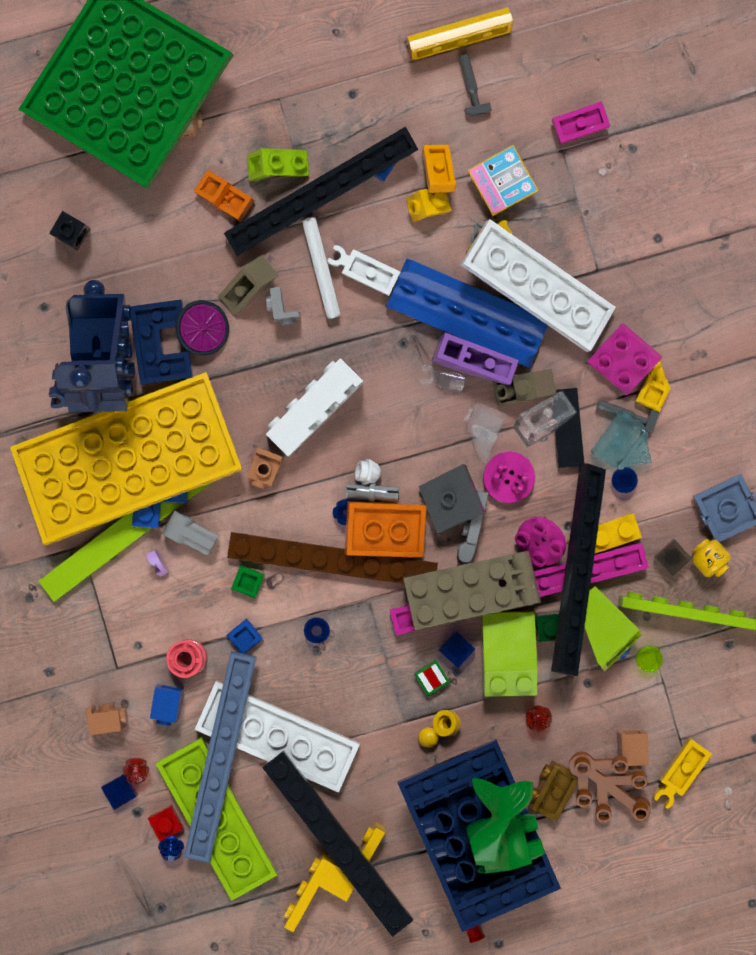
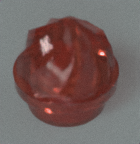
[526,705,552,732]
[123,758,149,785]

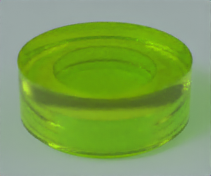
[635,645,663,672]

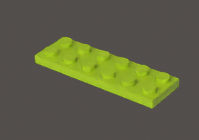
[155,737,278,901]

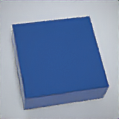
[226,618,263,654]

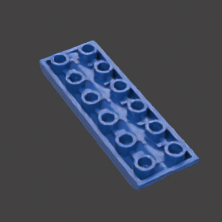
[386,258,548,369]

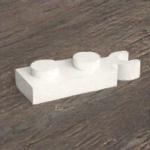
[327,245,400,296]

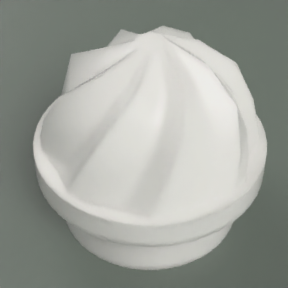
[355,459,381,485]

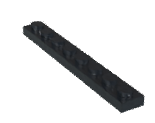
[224,126,419,256]
[551,463,606,676]
[262,750,414,937]

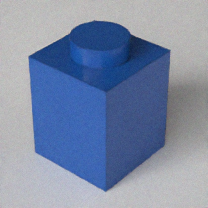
[150,684,184,726]

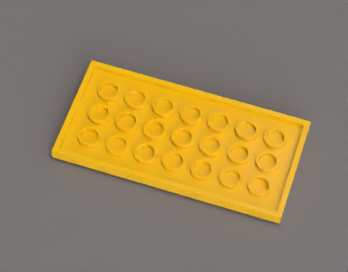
[10,372,243,545]

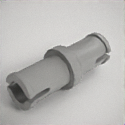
[346,483,399,503]

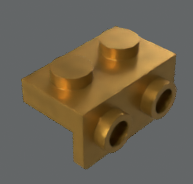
[528,760,578,822]

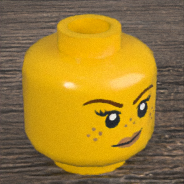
[692,538,731,578]

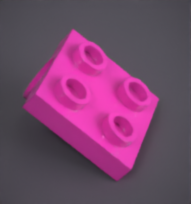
[587,322,663,395]

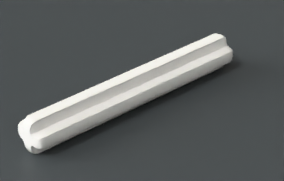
[302,217,340,319]

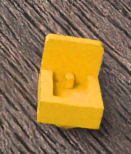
[406,189,452,222]

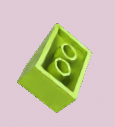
[482,610,538,697]

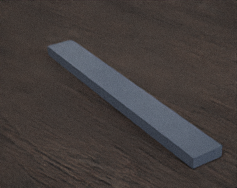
[183,651,257,863]

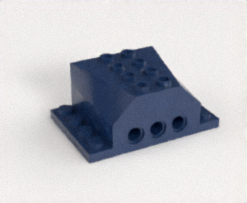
[397,739,561,932]

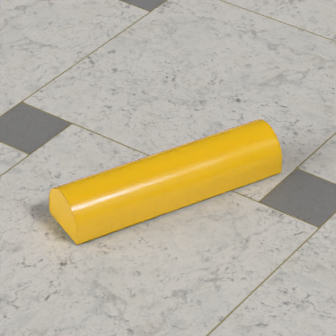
[406,7,513,60]

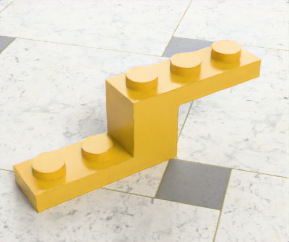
[283,822,385,932]

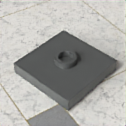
[418,464,486,534]

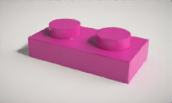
[551,101,610,145]

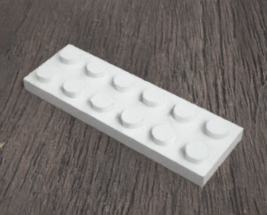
[460,219,616,352]
[195,680,360,792]

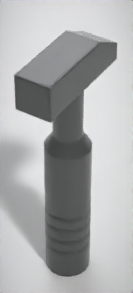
[459,54,492,116]
[596,399,659,435]

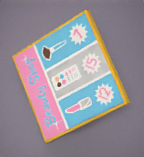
[467,145,539,216]

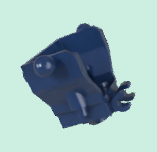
[49,280,135,412]

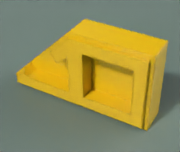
[634,360,671,412]

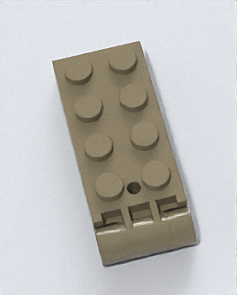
[403,551,541,631]

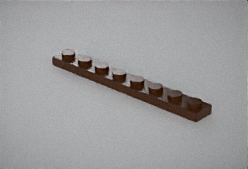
[227,532,438,584]

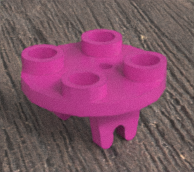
[483,451,535,503]
[515,516,567,567]

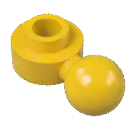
[418,710,461,748]

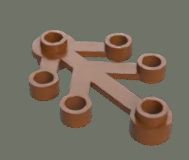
[569,752,651,823]

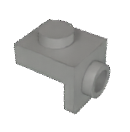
[266,287,301,326]

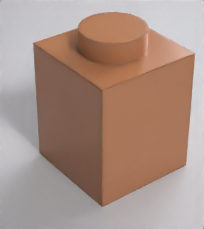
[617,730,649,770]

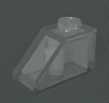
[513,391,577,448]
[464,402,506,463]

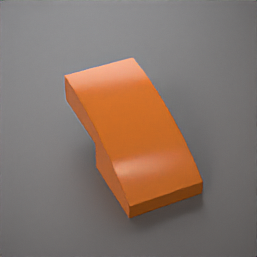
[194,170,255,222]

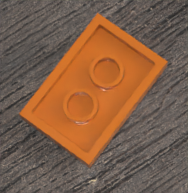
[344,502,427,557]

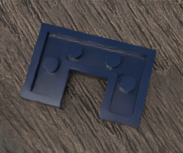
[131,299,193,385]

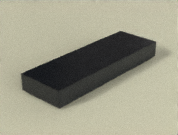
[551,388,584,468]

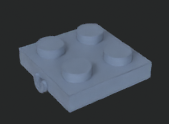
[692,474,756,542]

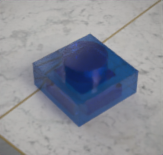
[438,631,475,668]
[101,773,138,810]

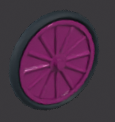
[175,300,229,356]

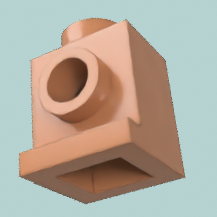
[247,448,284,489]
[86,703,128,736]

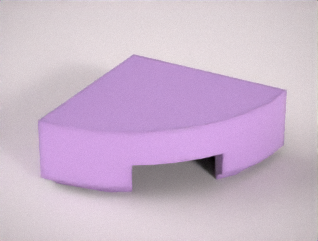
[146,549,169,576]

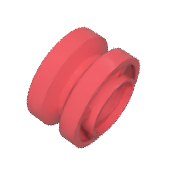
[166,639,207,678]

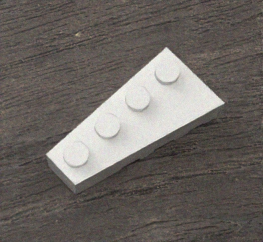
[266,358,363,457]

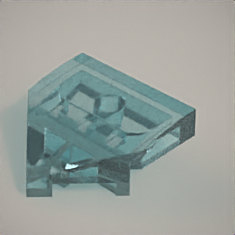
[591,409,652,470]

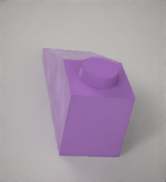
[431,333,519,385]

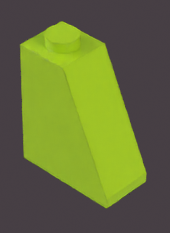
[585,586,642,671]

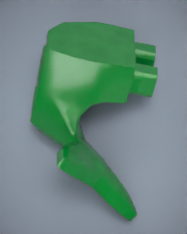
[466,778,545,874]

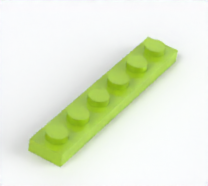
[618,591,756,630]

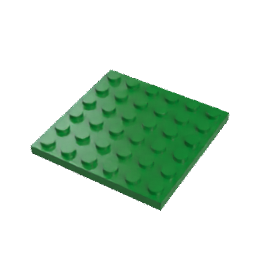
[19,0,234,190]

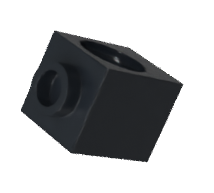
[49,211,90,251]

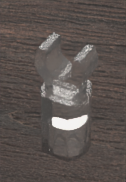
[419,365,466,393]

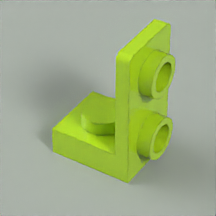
[247,148,309,181]

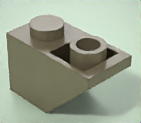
[492,369,557,407]

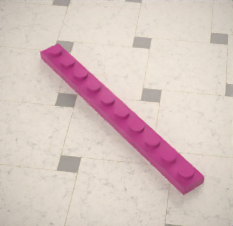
[389,542,649,635]

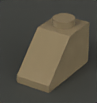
[218,255,278,316]

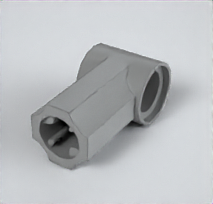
[162,510,219,556]

